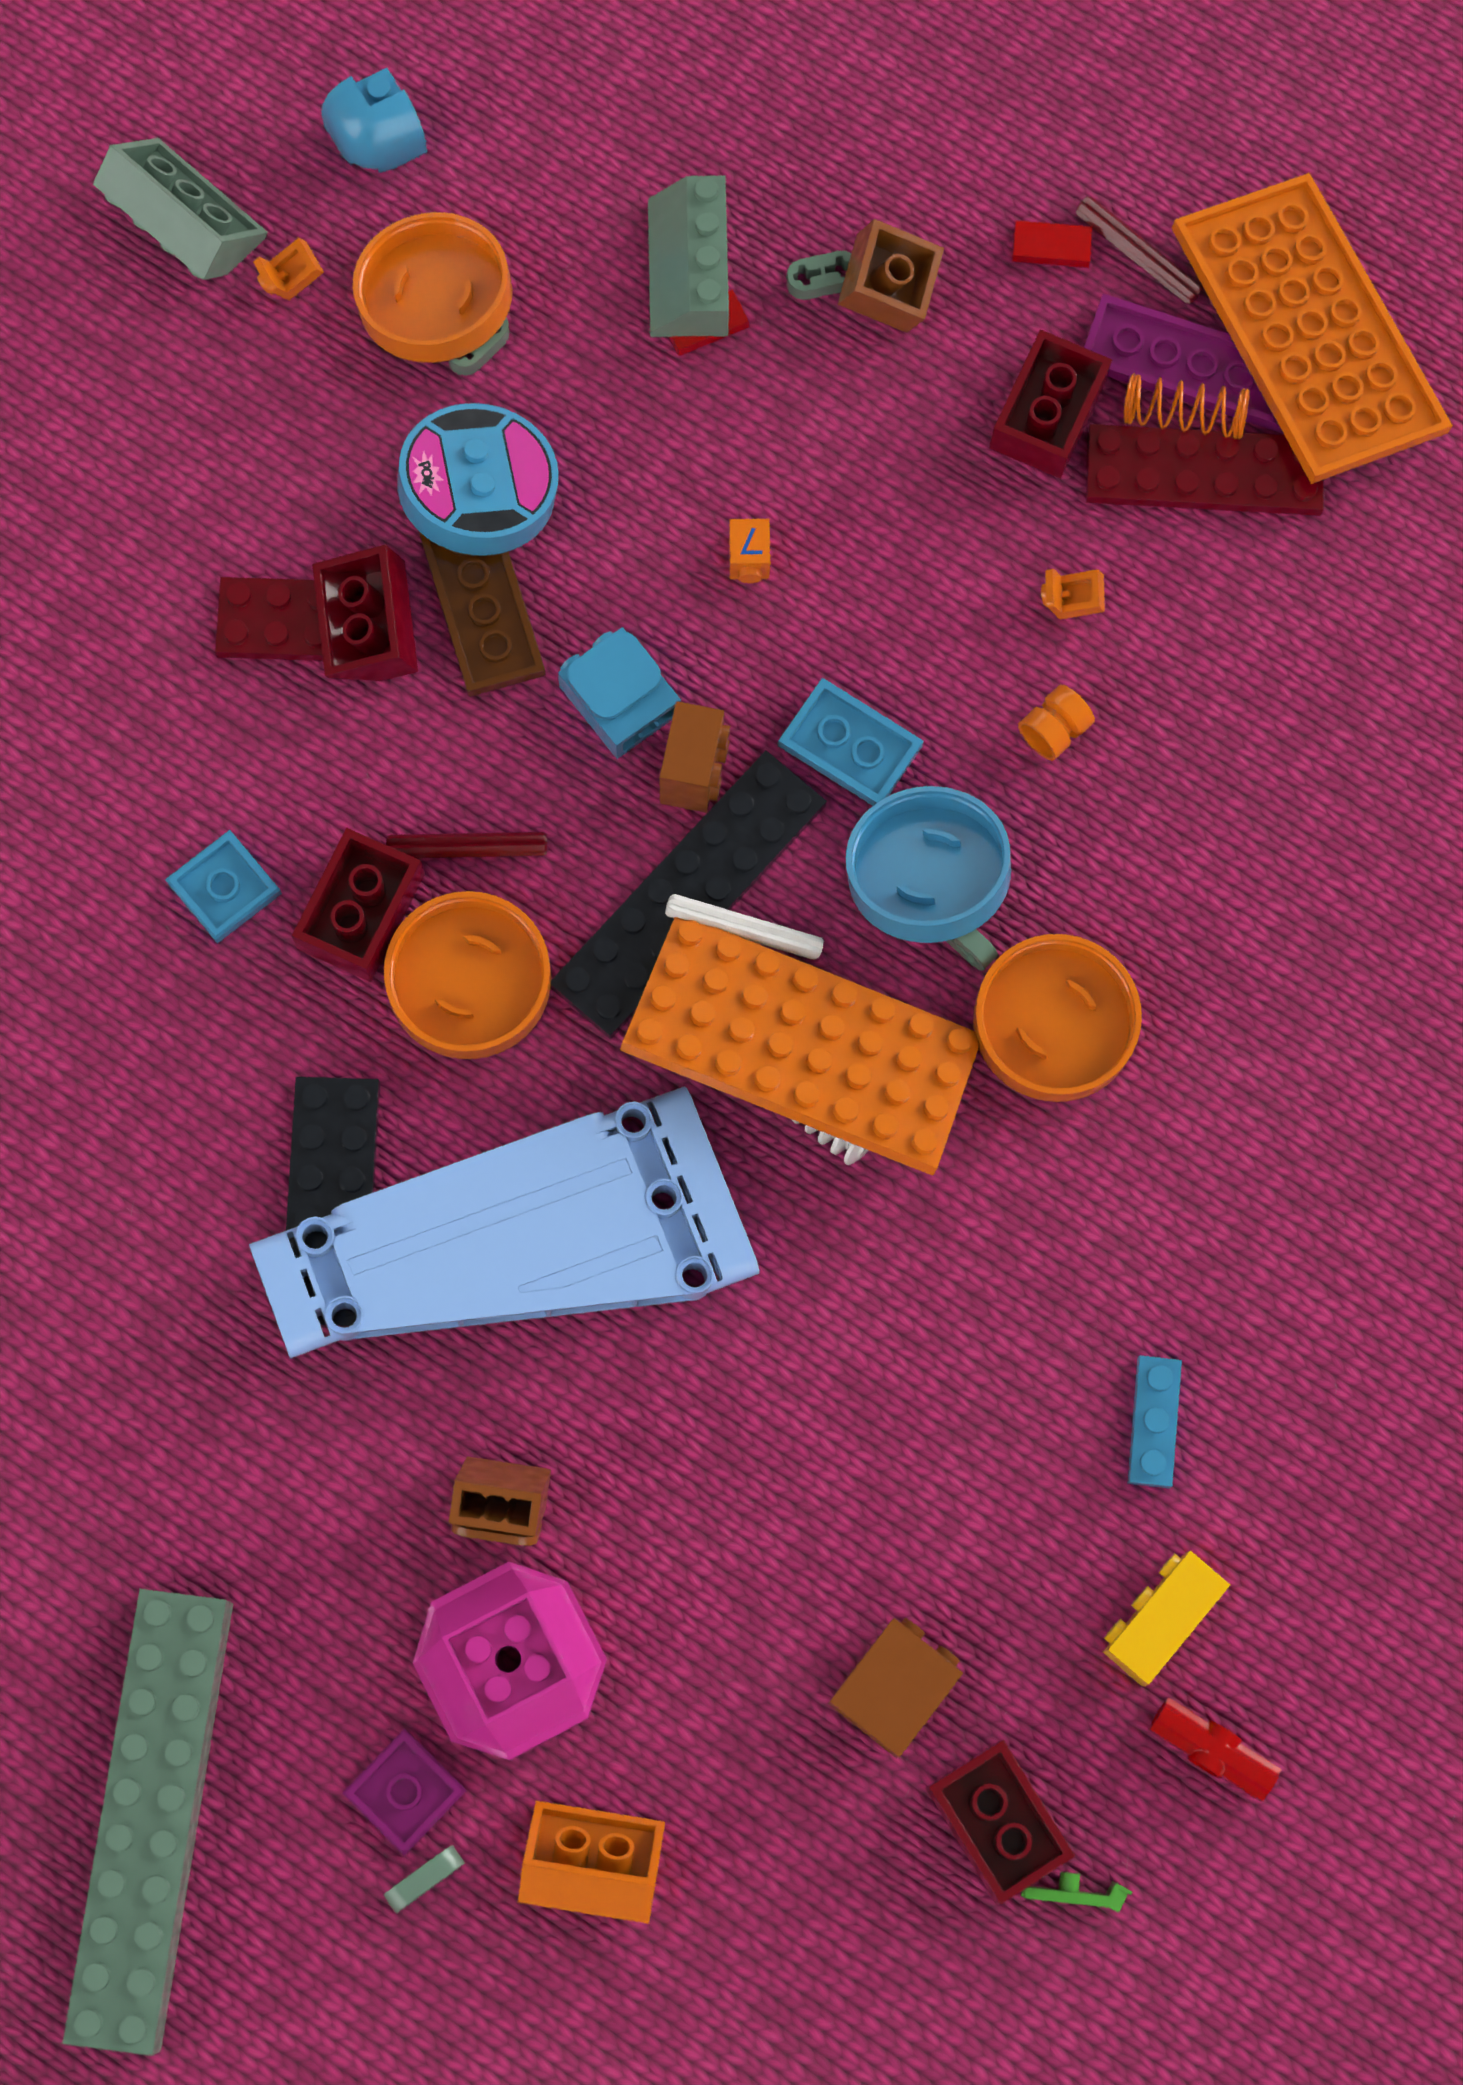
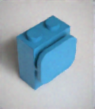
[558,627,681,759]

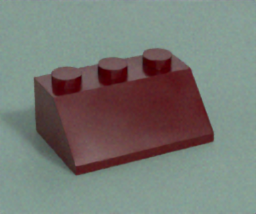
[312,544,418,681]

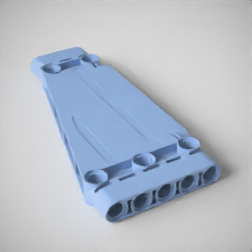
[249,1086,759,1359]

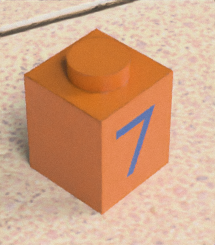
[729,519,770,583]

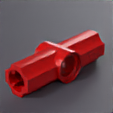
[1148,1697,1282,1802]

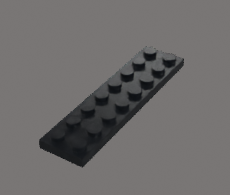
[550,750,827,1040]

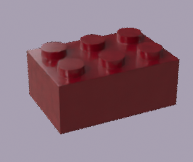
[989,329,1113,479]
[292,828,425,982]
[925,1740,1075,1905]

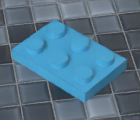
[778,678,924,806]

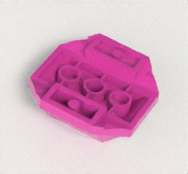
[413,1561,607,1760]

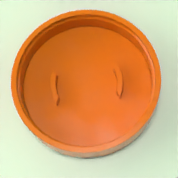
[353,212,512,363]
[384,891,551,1059]
[973,934,1142,1102]

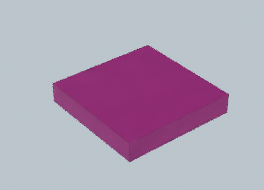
[342,1728,467,1856]

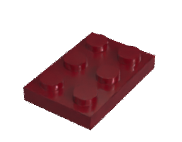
[215,577,323,661]

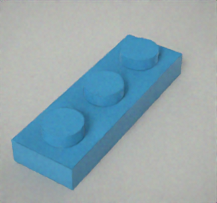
[1127,1355,1182,1488]

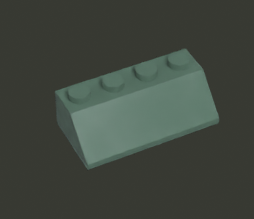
[93,138,268,280]
[648,176,729,337]

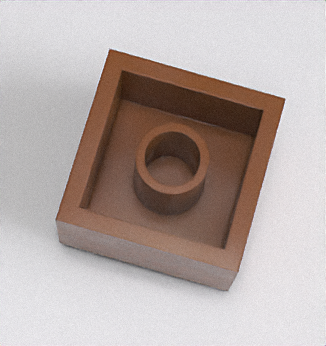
[837,219,944,333]
[659,701,731,813]

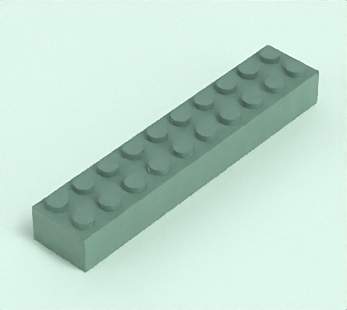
[63,1589,233,2056]

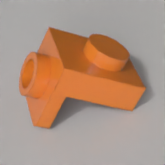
[253,238,324,301]
[1041,568,1105,620]

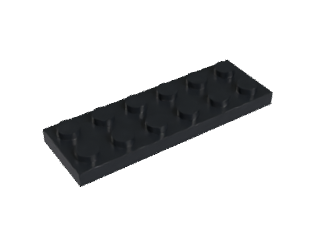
[286,1077,380,1328]

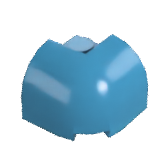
[321,68,427,173]

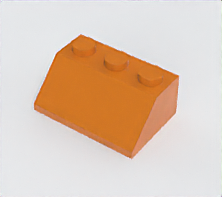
[518,1801,665,1924]

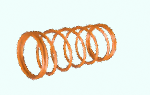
[1123,373,1250,440]

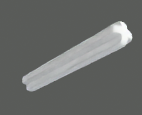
[665,894,824,960]

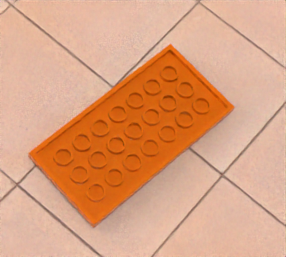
[1171,173,1453,484]
[620,917,979,1176]

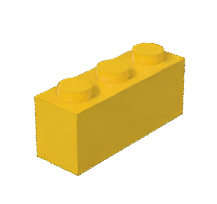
[1103,1551,1230,1687]

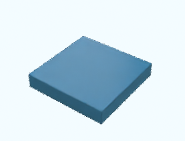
[165,830,282,944]

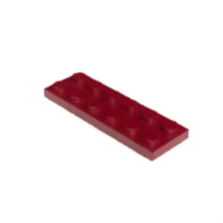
[1086,424,1324,516]

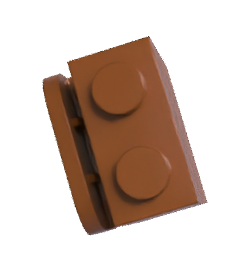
[449,1456,551,1546]
[828,1618,963,1759]

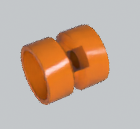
[1018,684,1095,761]

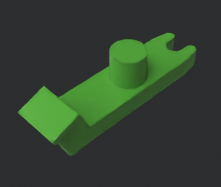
[1021,1872,1132,1913]

